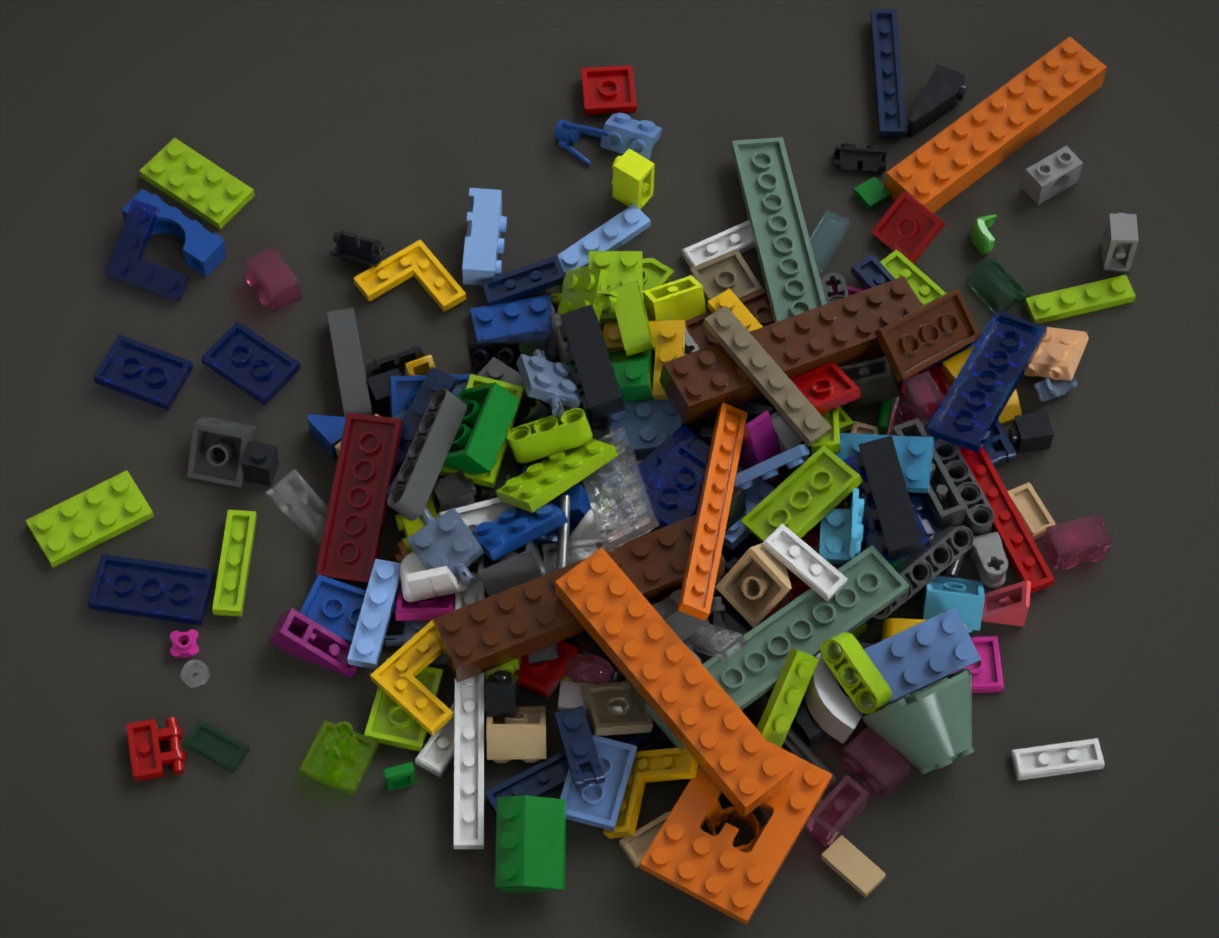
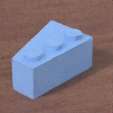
[462,188,507,286]

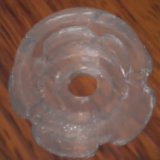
[181,660,209,688]

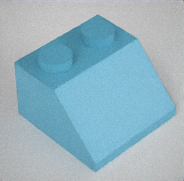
[922,576,985,633]

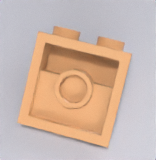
[1016,326,1089,381]

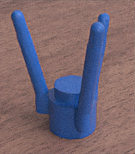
[554,119,610,166]

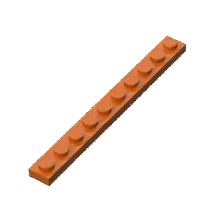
[678,402,748,621]

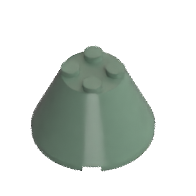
[862,668,974,775]

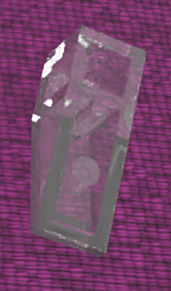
[266,469,328,545]

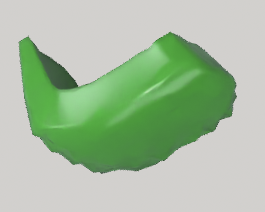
[969,214,997,256]

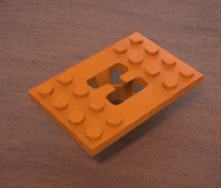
[639,741,833,925]

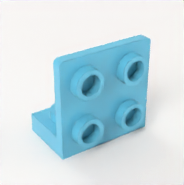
[819,488,864,565]

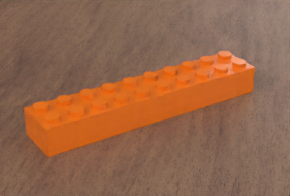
[884,36,1107,213]
[555,547,793,817]

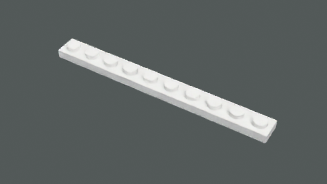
[454,573,484,849]

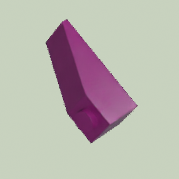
[740,410,784,487]
[267,608,358,678]

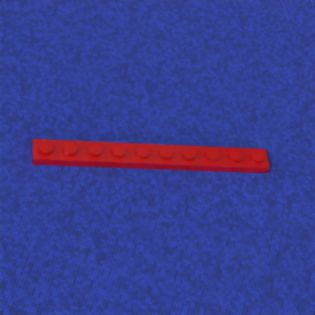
[911,365,1055,593]

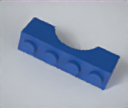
[121,189,227,278]

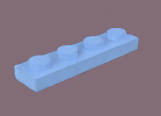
[557,204,651,275]
[347,559,401,669]

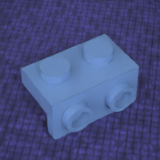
[600,113,662,160]

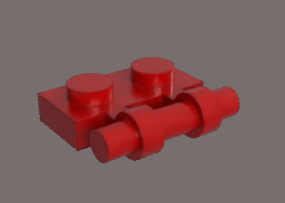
[126,717,186,782]

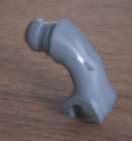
[1034,376,1078,402]

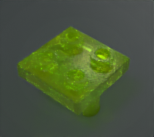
[299,720,379,796]

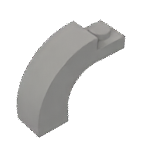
[804,646,864,744]

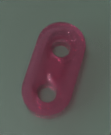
[564,655,614,684]

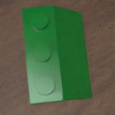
[567,349,654,407]
[443,382,519,475]
[495,795,566,894]

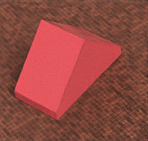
[982,580,1031,627]

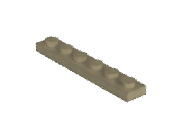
[703,306,832,447]

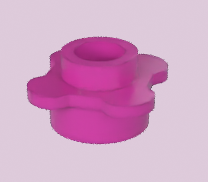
[170,629,199,658]

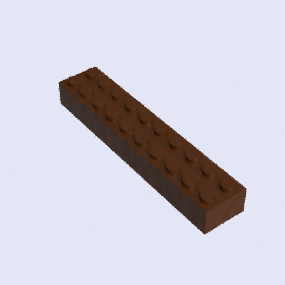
[659,276,923,425]
[433,514,725,683]

